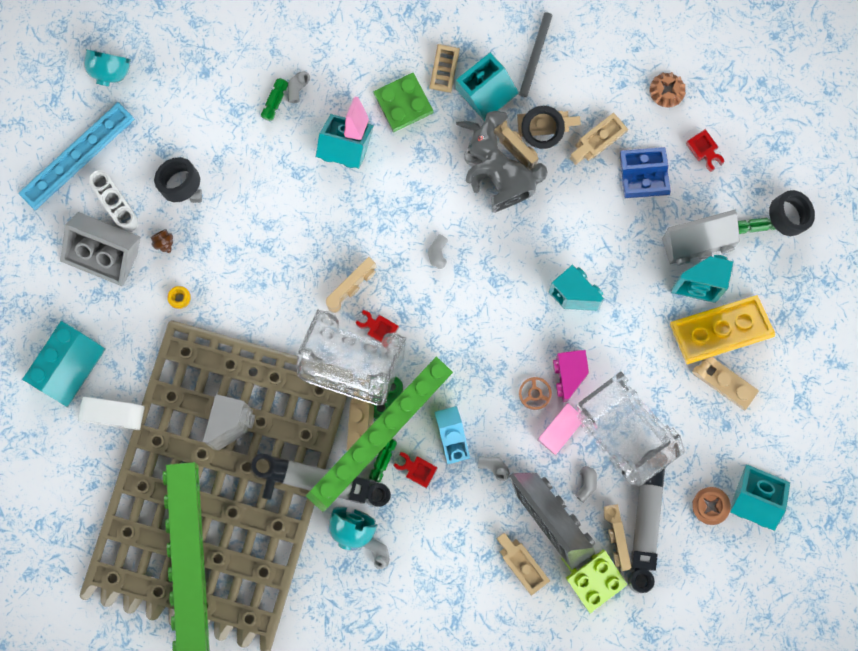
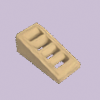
[429,44,460,93]

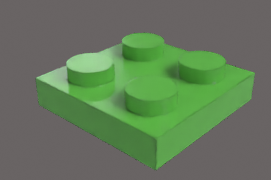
[373,72,434,133]

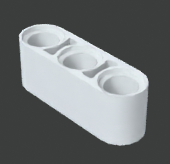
[89,170,138,232]
[78,397,145,430]

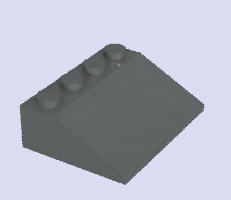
[509,473,595,570]

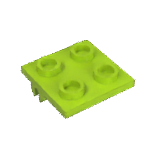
[561,549,628,613]

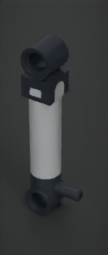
[622,450,667,594]
[250,454,391,507]

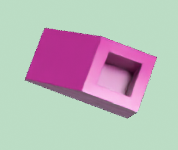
[553,350,589,402]

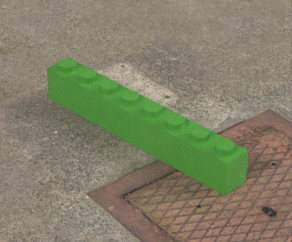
[306,356,453,512]
[163,462,210,651]

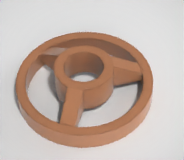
[519,377,552,410]

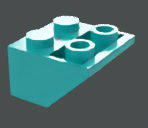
[456,52,519,122]
[549,264,604,311]

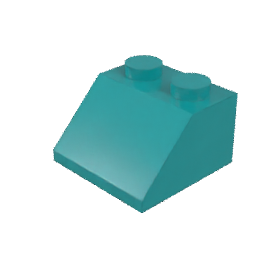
[315,114,374,169]
[730,464,791,531]

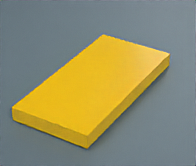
[670,295,775,365]

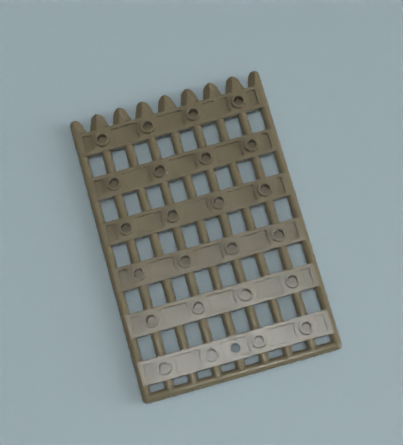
[80,321,354,651]

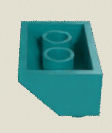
[671,255,734,303]
[22,321,106,407]

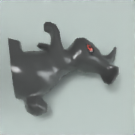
[456,111,547,213]

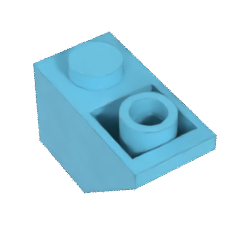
[434,406,470,464]

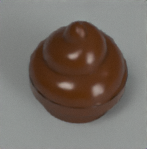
[150,229,173,253]

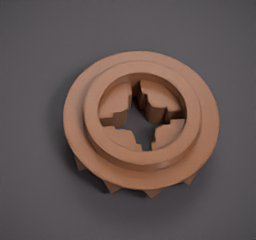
[650,72,686,107]
[692,487,731,525]

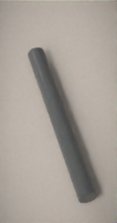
[519,12,553,97]

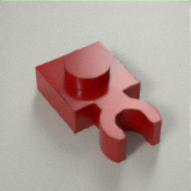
[686,129,725,172]
[355,310,399,347]
[393,452,438,489]

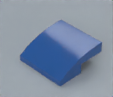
[620,147,671,199]

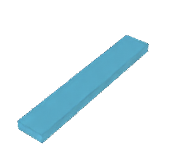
[18,102,135,211]

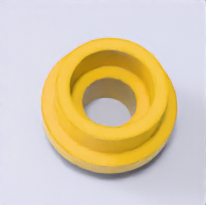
[167,286,191,309]

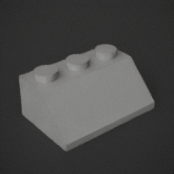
[662,209,740,266]
[60,212,141,286]
[203,394,255,450]

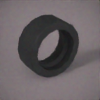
[521,105,565,149]
[154,157,201,202]
[769,190,815,237]

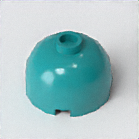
[84,49,131,87]
[329,507,378,550]

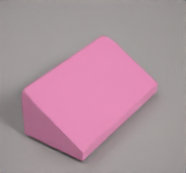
[344,97,369,140]
[537,403,585,455]

